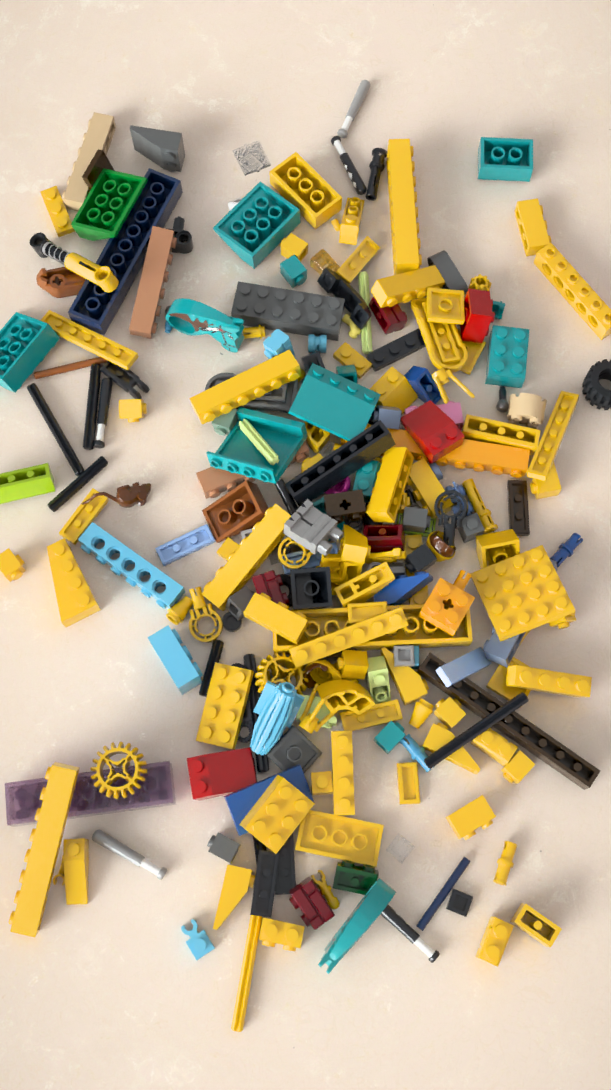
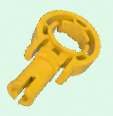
[277,537,313,569]
[189,587,223,642]

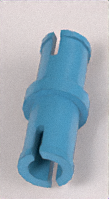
[400,734,436,773]

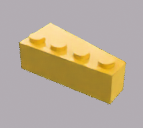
[47,538,101,627]

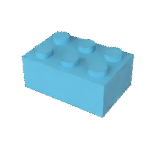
[148,625,203,695]

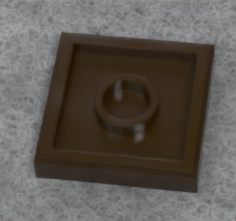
[82,149,115,190]

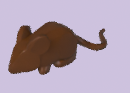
[82,482,151,508]

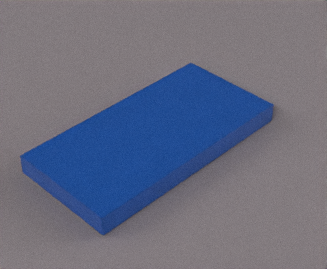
[224,764,315,836]

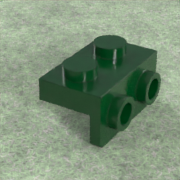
[333,860,379,895]

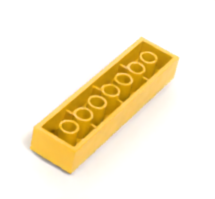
[386,139,422,275]

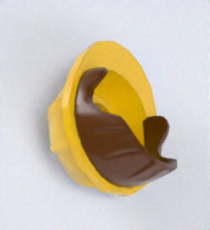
[426,531,456,562]
[303,659,342,688]

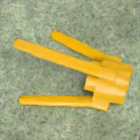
[431,367,475,404]
[299,683,339,734]

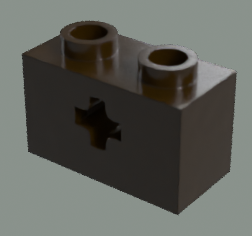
[323,489,366,524]

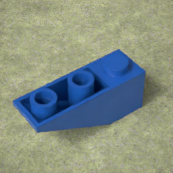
[374,571,433,606]

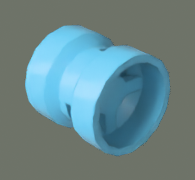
[308,334,327,353]

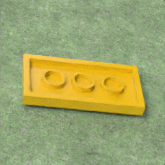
[196,662,254,750]
[295,810,384,867]

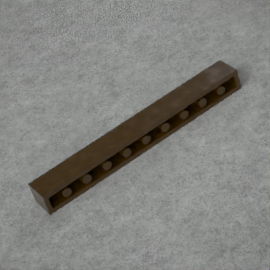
[417,653,600,790]

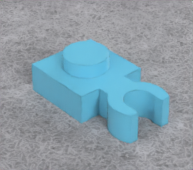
[181,919,215,960]

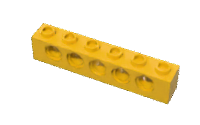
[533,243,611,340]

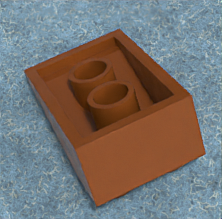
[202,480,268,543]

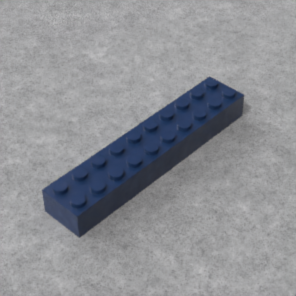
[68,168,183,335]

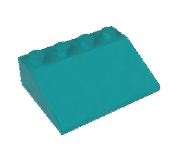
[213,181,301,269]
[0,312,60,393]
[288,363,381,441]

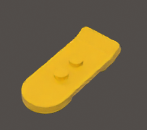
[411,297,468,373]

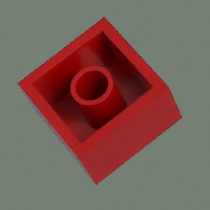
[459,288,495,343]

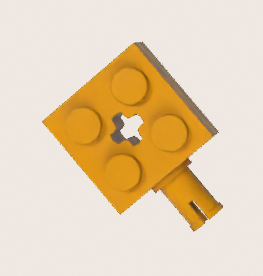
[418,570,475,636]

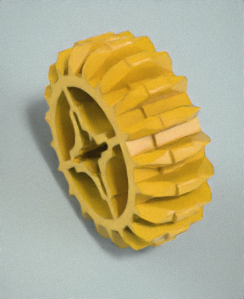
[254,652,308,695]
[90,742,147,799]

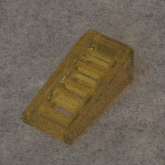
[310,249,340,275]

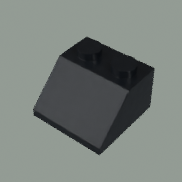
[290,567,333,610]

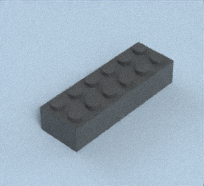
[231,281,345,341]

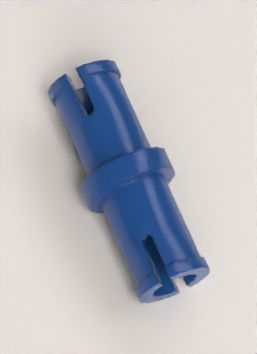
[549,533,583,567]

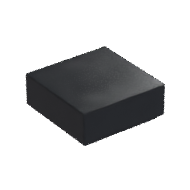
[446,889,473,917]

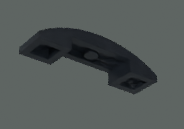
[317,267,372,330]

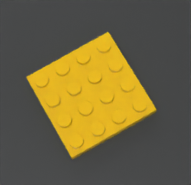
[470,545,575,642]

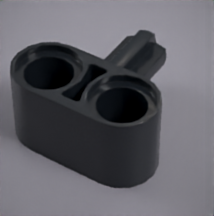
[166,216,193,254]

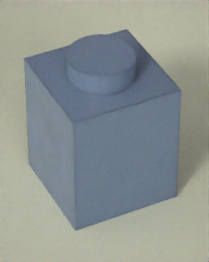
[371,405,402,429]

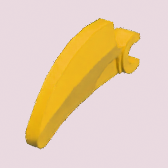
[364,548,406,564]

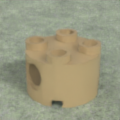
[506,393,547,429]

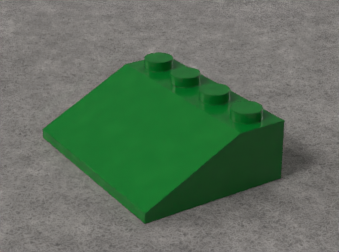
[71,168,148,241]

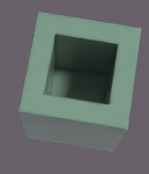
[212,408,238,436]

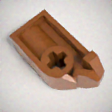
[36,267,86,298]

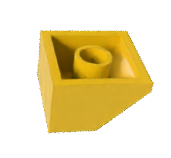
[370,366,418,415]
[475,529,520,569]

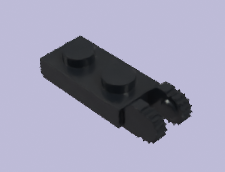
[100,361,150,399]

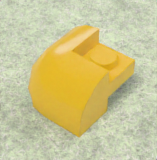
[316,550,363,595]

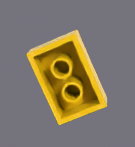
[239,775,315,854]

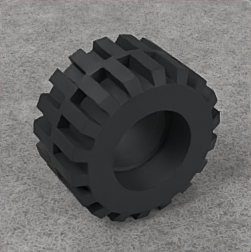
[582,359,611,410]

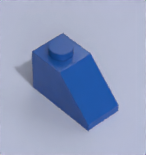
[404,366,442,404]

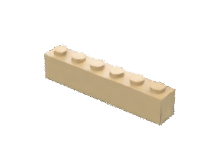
[62,112,116,211]

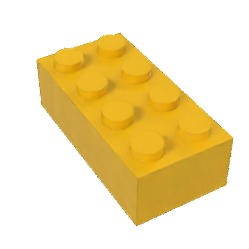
[269,152,342,230]

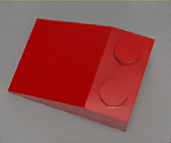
[400,400,465,464]
[187,747,257,800]

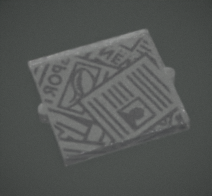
[233,140,271,176]

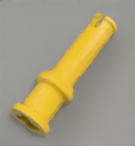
[462,478,498,534]

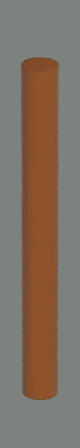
[34,357,107,379]

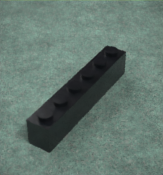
[284,420,396,507]

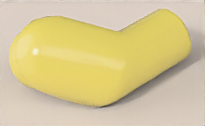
[342,314,361,339]

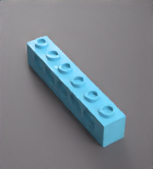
[78,522,185,609]

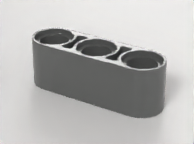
[427,250,468,295]

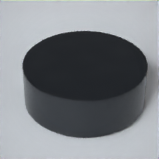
[222,612,242,632]

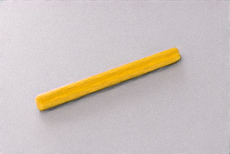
[231,915,262,1032]

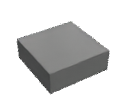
[393,645,415,667]

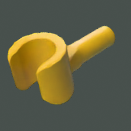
[53,855,65,886]

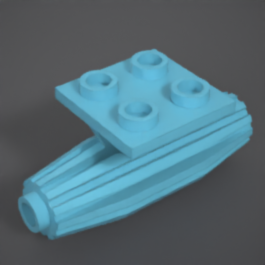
[250,680,305,755]

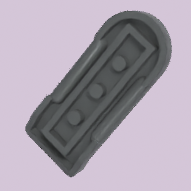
[205,373,298,413]

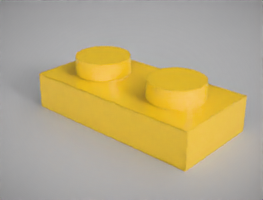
[333,342,372,379]

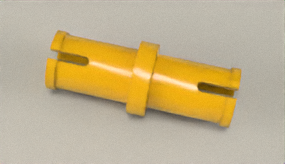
[493,841,518,886]

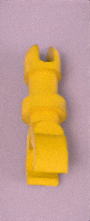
[311,870,340,910]

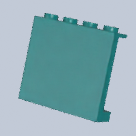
[206,407,308,484]

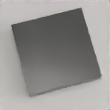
[266,725,322,773]

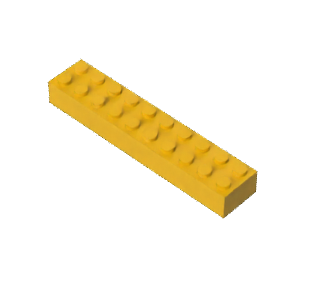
[273,604,473,655]

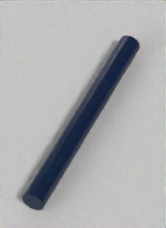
[416,857,471,931]

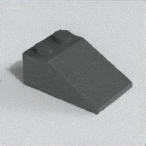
[130,125,185,172]

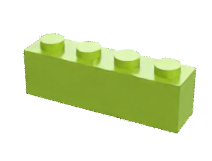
[0,463,55,504]

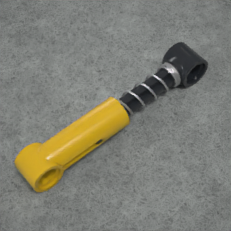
[30,232,119,292]

